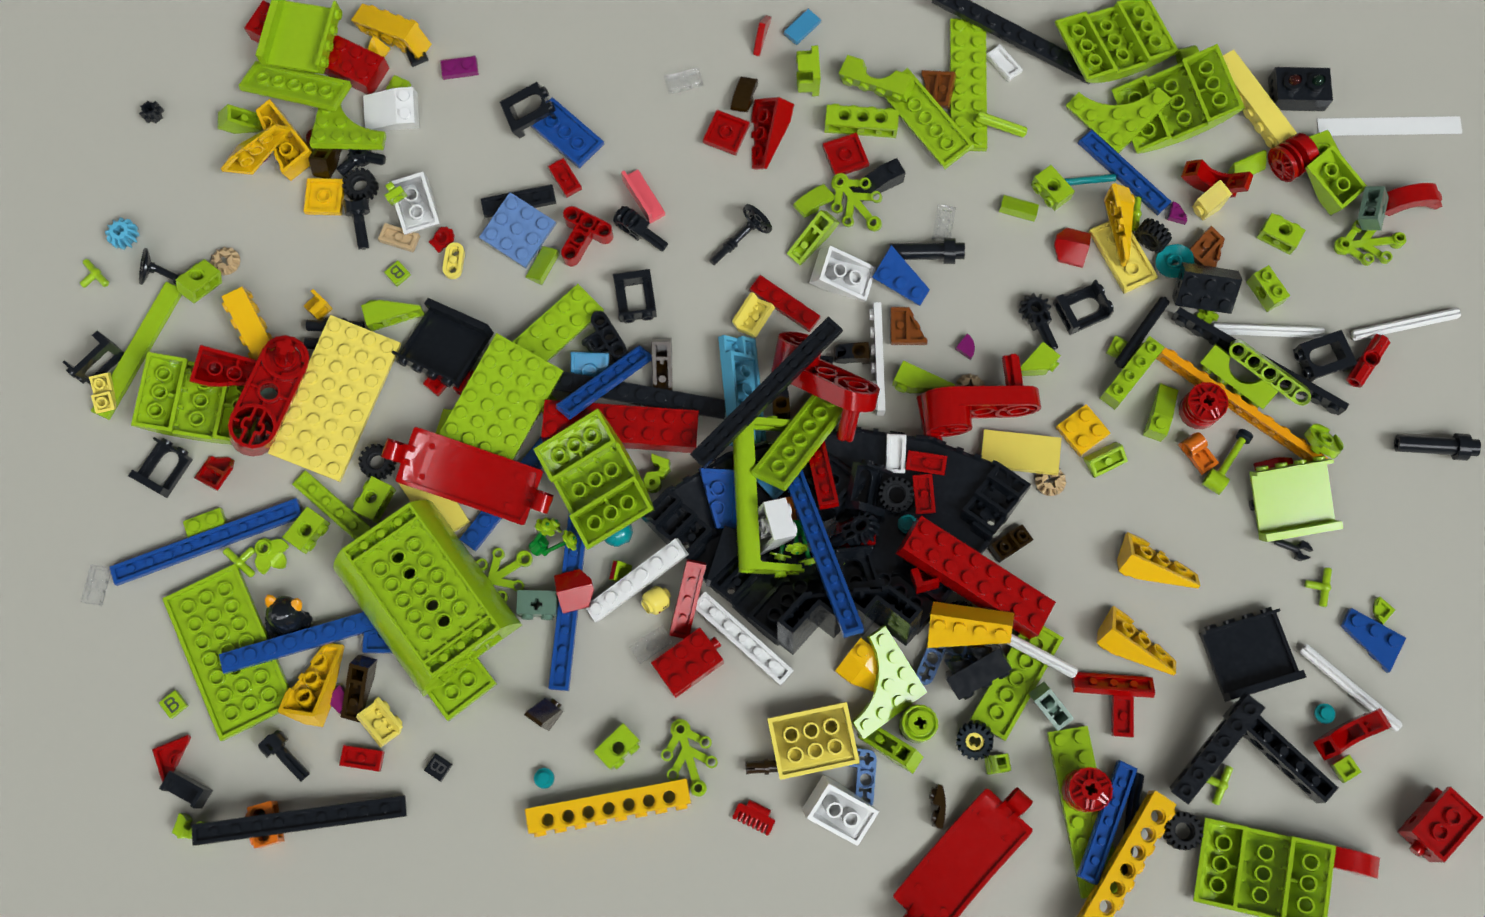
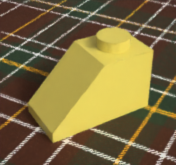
[1192,180,1232,221]

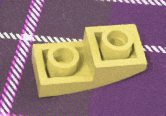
[89,372,116,414]

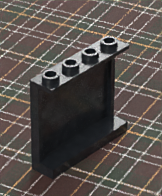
[392,298,494,389]
[1199,607,1306,702]

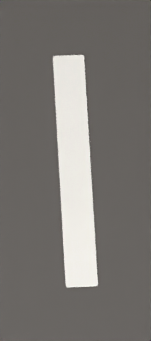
[1317,116,1463,136]

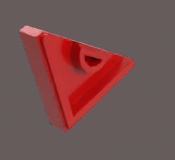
[753,16,772,56]
[152,735,191,782]

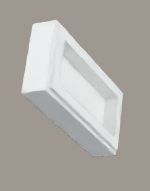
[986,44,1023,82]
[886,433,907,473]

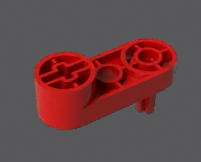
[771,332,880,442]
[228,335,309,457]
[921,354,1041,437]

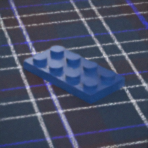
[531,97,604,169]

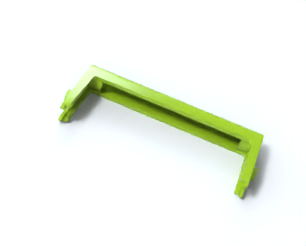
[733,416,805,578]

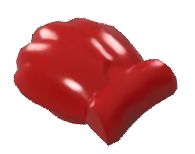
[429,227,455,253]

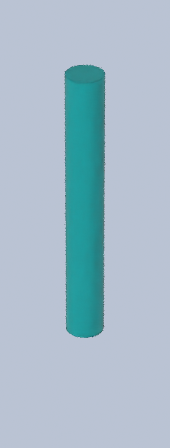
[1065,174,1116,186]

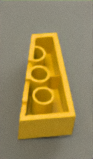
[351,3,431,59]
[255,99,313,181]
[221,287,276,360]
[927,601,1014,648]

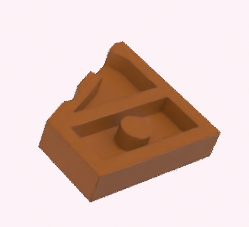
[921,70,956,109]
[1190,226,1225,267]
[890,307,928,345]

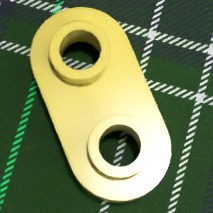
[442,242,465,279]

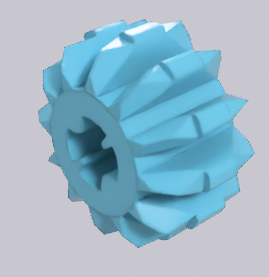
[105,217,140,250]

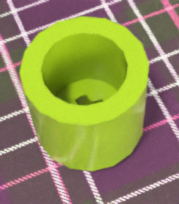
[899,705,938,743]

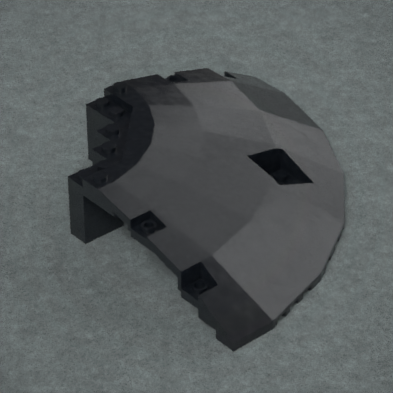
[641,427,1031,655]

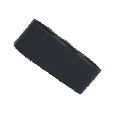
[581,311,628,362]

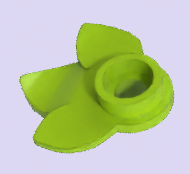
[255,538,289,575]

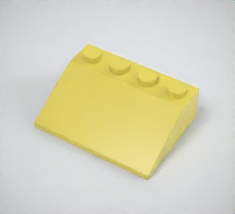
[767,702,860,780]

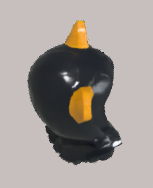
[265,594,312,638]

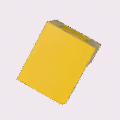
[304,289,332,320]

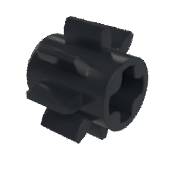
[139,101,164,124]

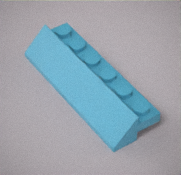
[718,335,767,446]

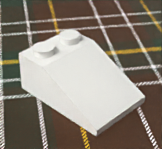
[363,87,420,131]
[388,172,440,235]
[809,246,877,302]
[758,498,797,555]
[802,775,879,846]

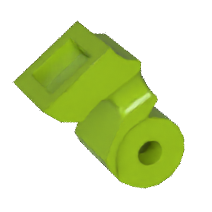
[644,454,671,493]
[984,753,1012,775]
[172,813,206,839]

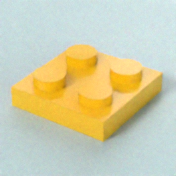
[303,178,344,216]
[1055,404,1111,457]

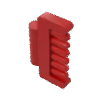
[732,799,775,836]

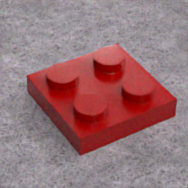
[703,110,750,156]
[822,132,869,176]

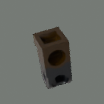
[834,342,870,364]
[772,387,790,419]

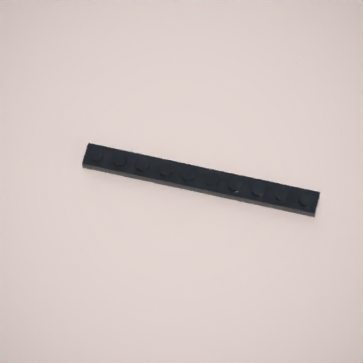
[932,0,1090,84]
[1171,307,1349,416]
[690,316,843,469]
[554,372,726,420]
[192,795,407,846]

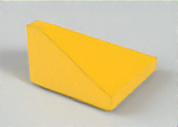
[368,35,391,58]

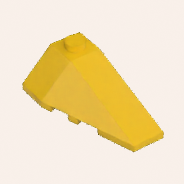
[221,124,292,175]
[1104,183,1135,267]
[1117,532,1200,589]
[1097,606,1176,676]
[835,638,910,706]
[278,643,344,727]

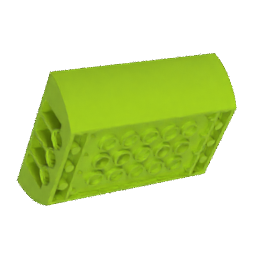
[333,500,522,697]

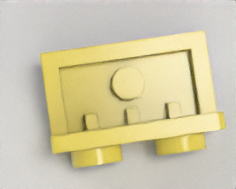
[732,292,775,338]
[356,697,403,748]

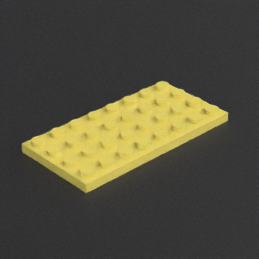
[268,315,401,482]

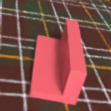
[621,169,665,224]

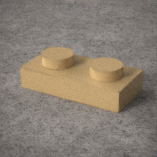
[378,223,420,253]

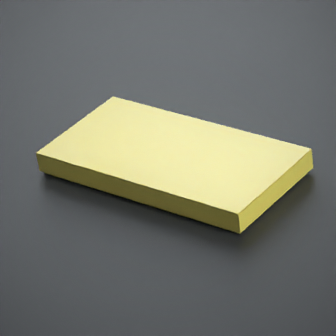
[1089,221,1158,294]
[981,429,1062,476]
[399,483,470,532]

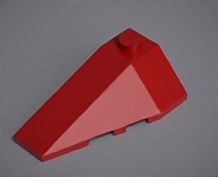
[751,97,794,170]
[189,345,276,387]

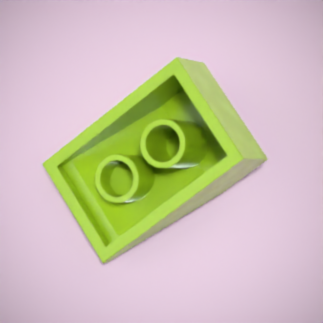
[1305,145,1367,215]

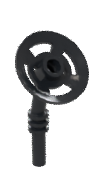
[710,204,772,265]
[139,248,181,285]

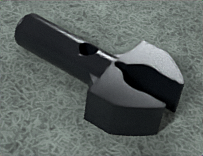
[1274,539,1313,562]

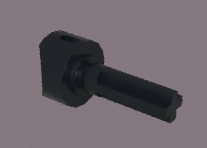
[343,196,370,250]
[258,730,310,782]

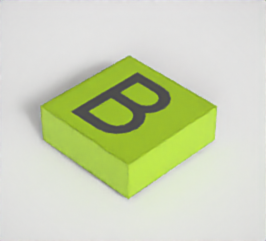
[384,261,411,287]
[159,690,189,719]

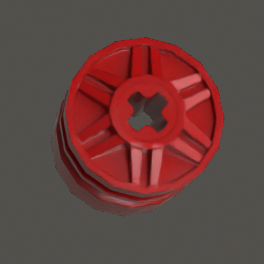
[1268,133,1319,182]
[1179,382,1229,429]
[1062,767,1113,812]

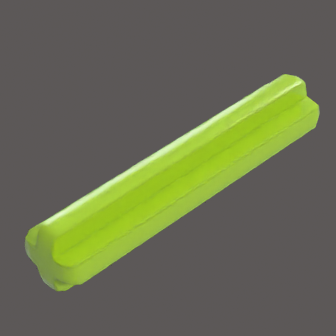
[976,111,1027,137]

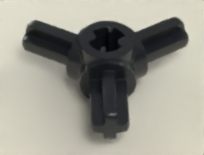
[337,149,386,176]

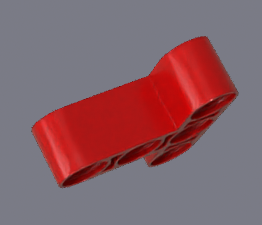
[561,206,613,267]

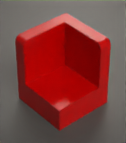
[910,567,940,594]

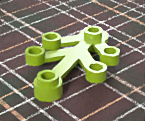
[831,173,883,232]
[1334,220,1406,266]
[476,548,533,602]
[661,719,718,797]

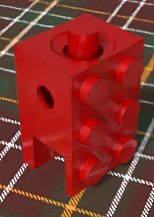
[651,627,724,698]
[1397,787,1484,863]

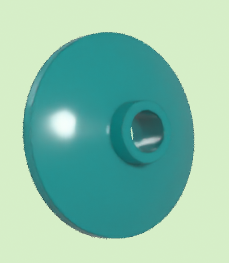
[1155,244,1194,278]

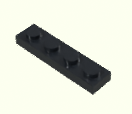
[481,184,557,218]

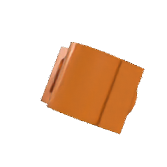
[1178,432,1219,475]

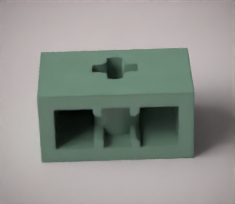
[1358,186,1389,230]
[516,590,559,620]
[1028,681,1074,731]

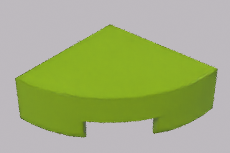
[1373,596,1395,624]

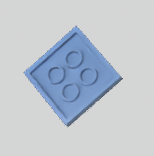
[479,192,557,268]

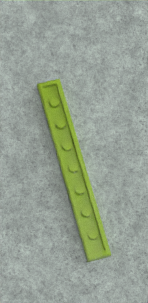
[91,282,182,420]
[292,470,415,579]

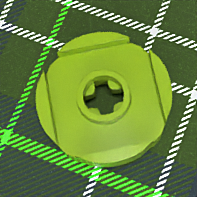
[1304,424,1344,459]

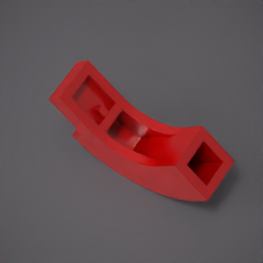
[1181,159,1253,197]
[1385,183,1442,216]
[1313,708,1392,761]
[1334,846,1380,879]

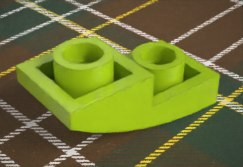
[793,184,835,218]

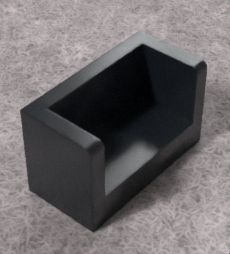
[159,771,213,809]

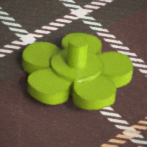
[1196,309,1219,324]

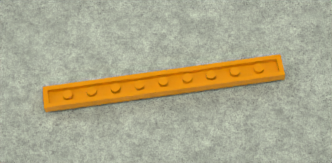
[1156,347,1328,461]

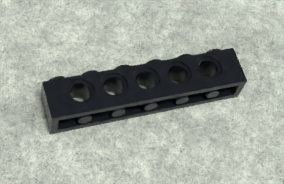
[1170,692,1266,805]
[1223,701,1338,803]

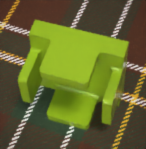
[796,45,821,96]

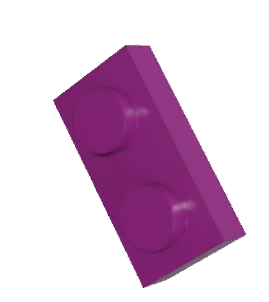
[441,56,479,80]

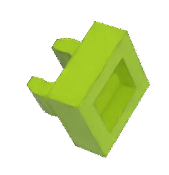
[384,182,408,205]

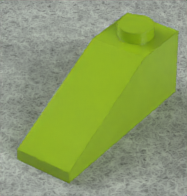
[786,210,840,265]
[361,300,425,331]
[892,360,955,393]
[1143,384,1178,442]
[858,728,924,774]

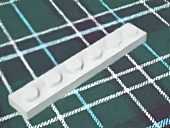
[869,302,885,416]
[586,538,689,622]
[696,592,794,686]

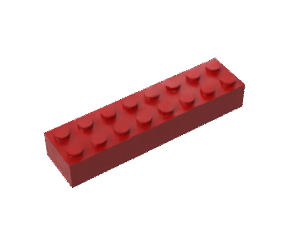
[244,0,390,95]
[541,400,699,453]
[896,516,1056,639]

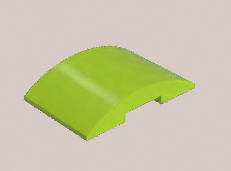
[1054,0,1179,83]
[1112,44,1245,154]
[131,352,258,445]
[533,409,654,550]
[1193,818,1336,917]

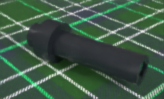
[890,238,965,264]
[1394,433,1481,461]

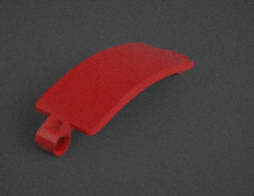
[381,427,554,525]
[893,787,1033,917]

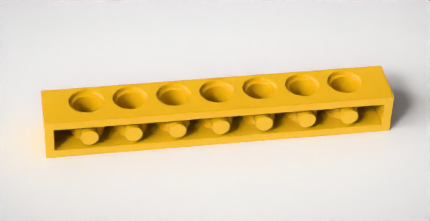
[525,779,692,837]
[1077,790,1177,917]

